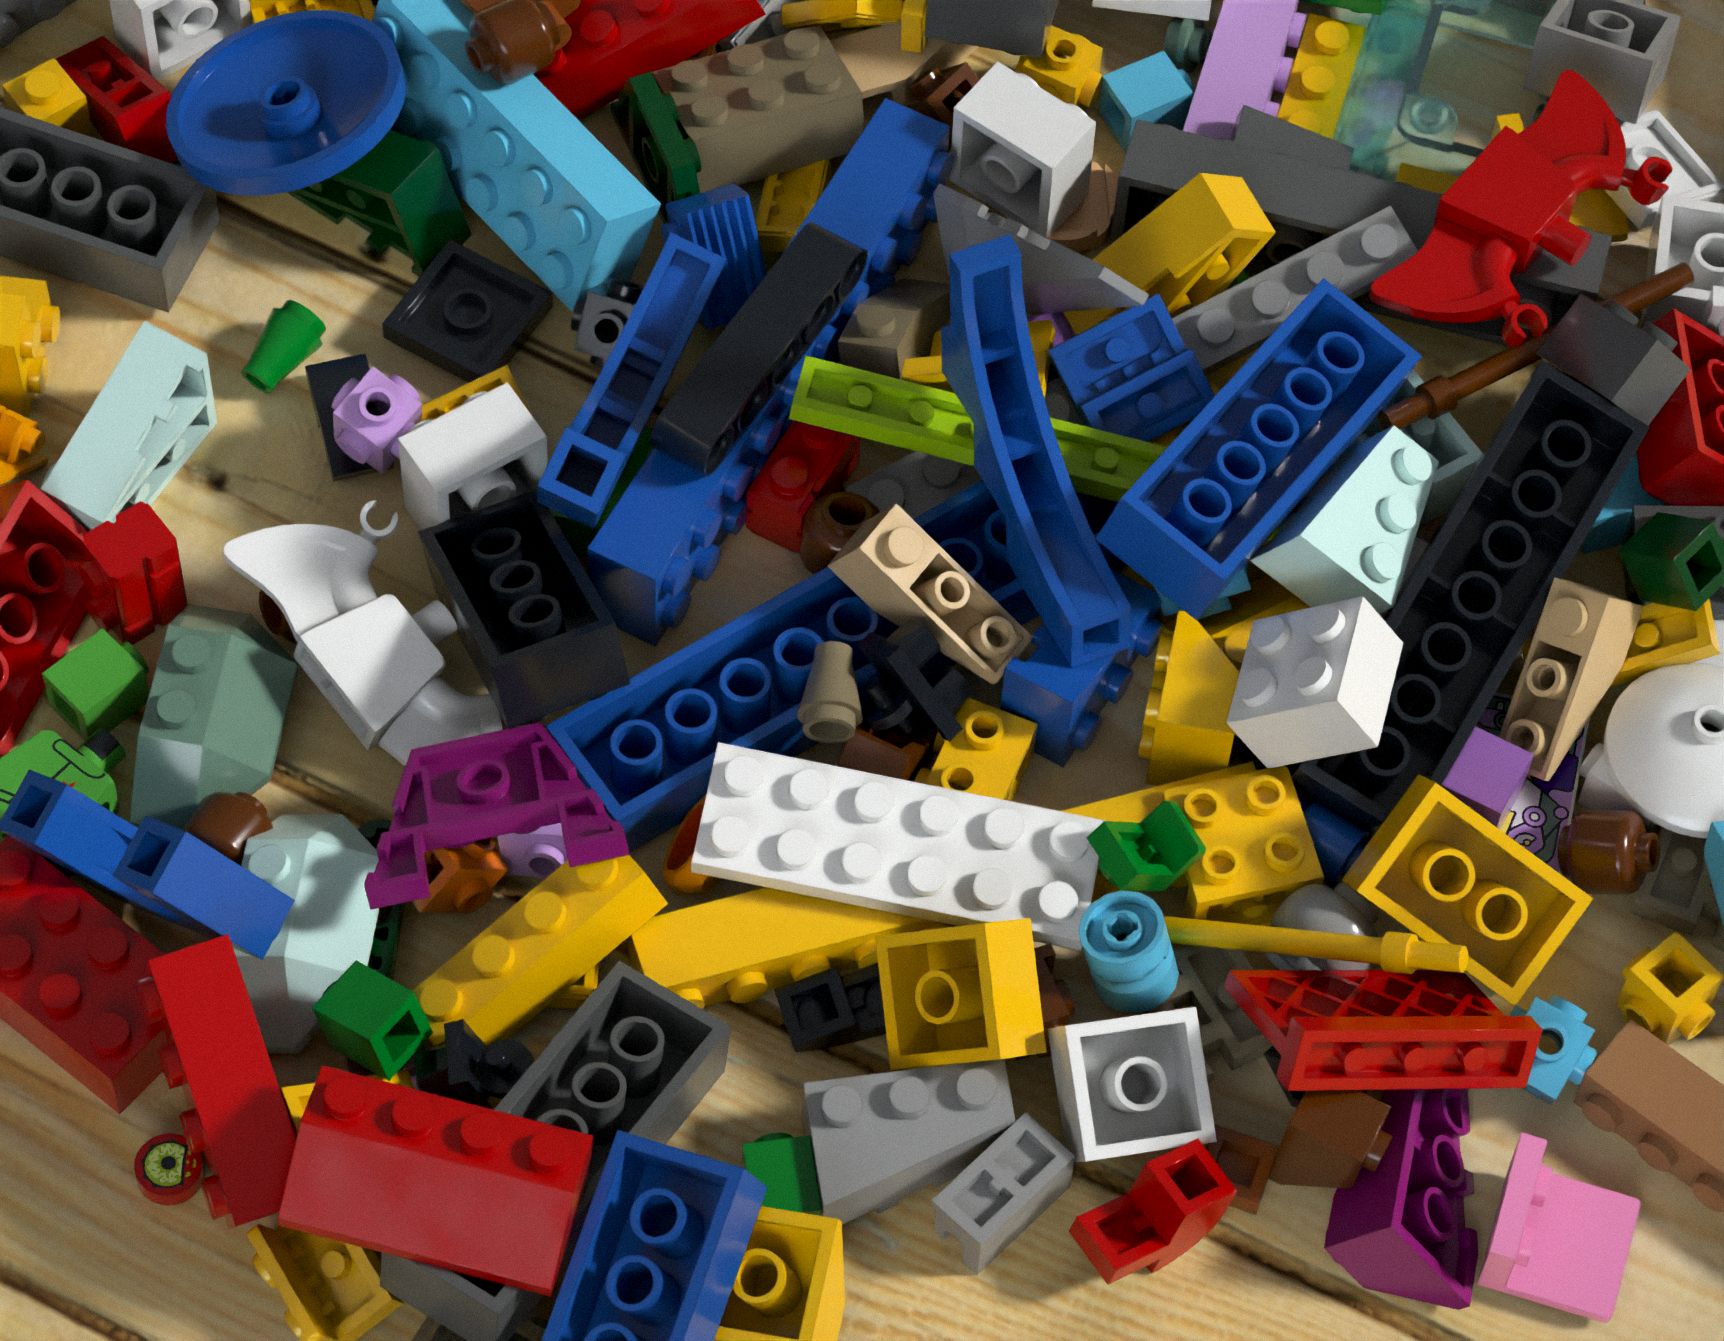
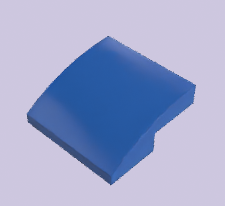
[1045,293,1215,442]

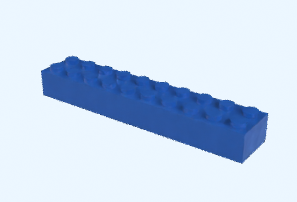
[587,98,954,647]
[546,480,1127,853]

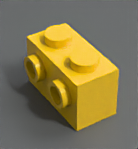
[914,698,1038,801]

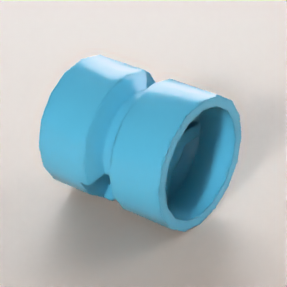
[1078,890,1179,1014]

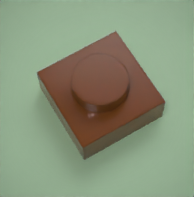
[1206,1124,1279,1215]

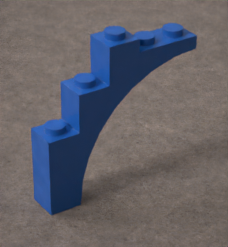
[537,232,727,529]
[941,234,1131,668]

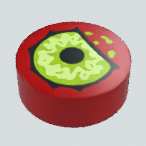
[134,1133,205,1206]

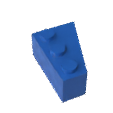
[1000,569,1164,768]

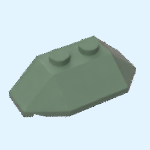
[129,604,298,830]

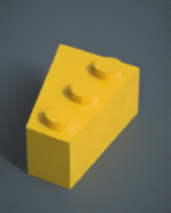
[1063,173,1276,335]

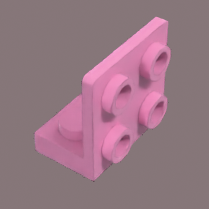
[1477,1132,1641,1323]

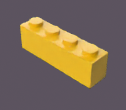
[412,855,668,1047]

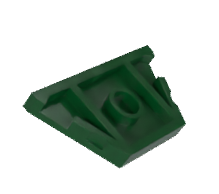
[610,72,701,224]

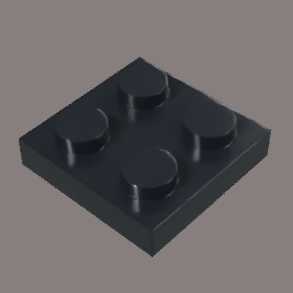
[382,239,553,383]

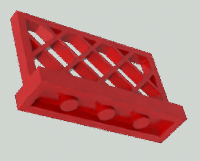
[1224,970,1543,1091]

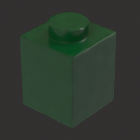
[1618,512,1724,611]

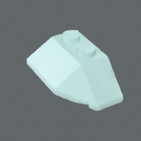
[233,814,379,1054]

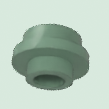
[1164,17,1211,73]

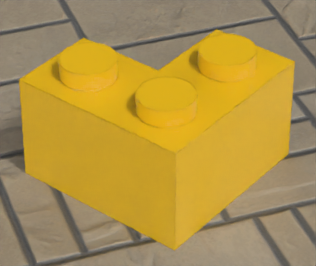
[0,276,60,417]

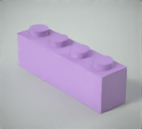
[1183,0,1307,140]

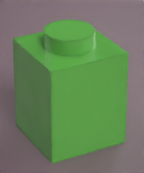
[42,628,149,741]

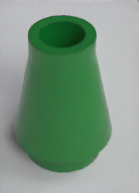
[241,300,326,394]

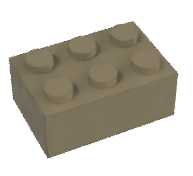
[652,24,865,193]

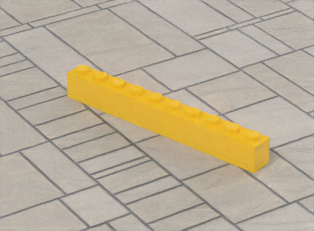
[628,761,1256,1009]

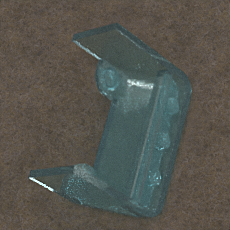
[1333,0,1557,182]

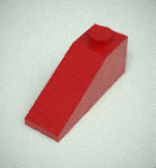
[55,36,178,164]

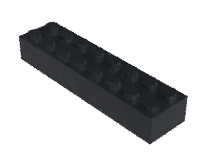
[1290,361,1650,843]

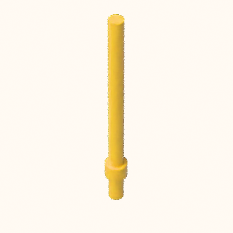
[1164,916,1468,974]

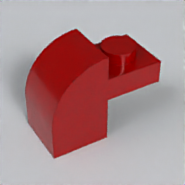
[1069,1138,1238,1285]

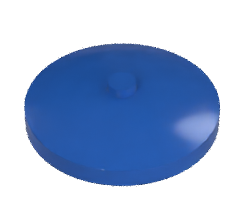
[166,10,407,196]

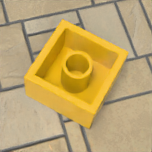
[875,918,1047,1070]

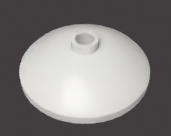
[1604,663,1724,838]

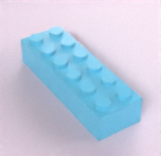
[372,0,661,312]

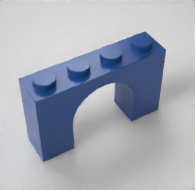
[0,769,295,960]

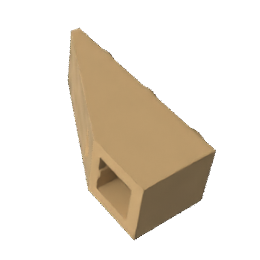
[830,20,978,126]
[828,503,1032,684]
[1499,577,1644,781]

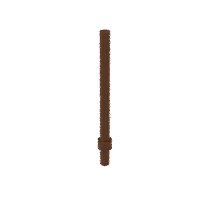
[1378,262,1694,430]

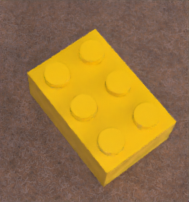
[1341,774,1593,1006]

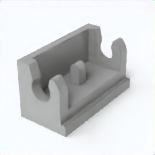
[931,1112,1075,1275]

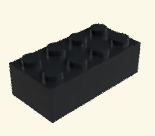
[418,489,631,729]

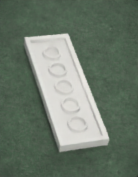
[691,742,1106,951]

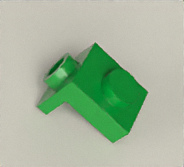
[1086,801,1206,891]

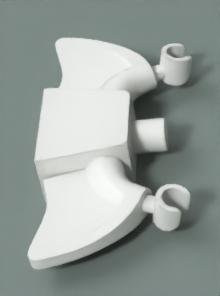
[222,500,543,766]

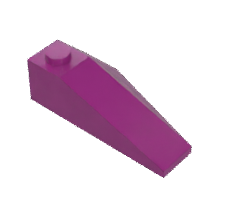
[1324,1089,1478,1310]

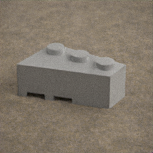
[801,1059,1015,1225]

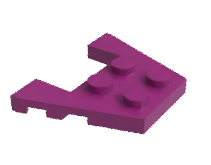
[364,722,630,910]

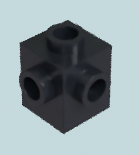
[571,278,644,368]

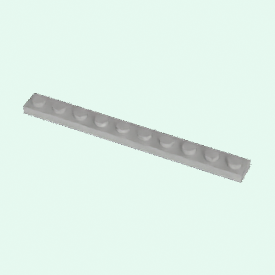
[844,205,1418,519]

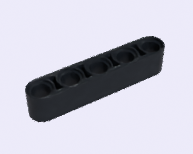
[650,222,868,477]

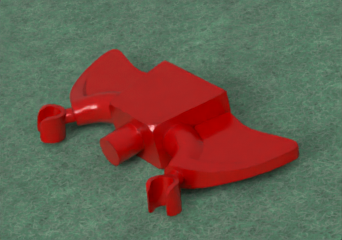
[1369,69,1672,347]

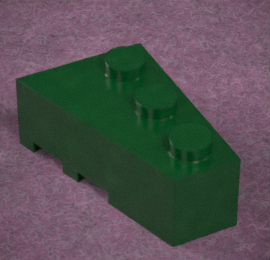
[286,129,472,277]

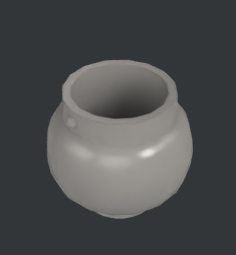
[1264,882,1379,970]

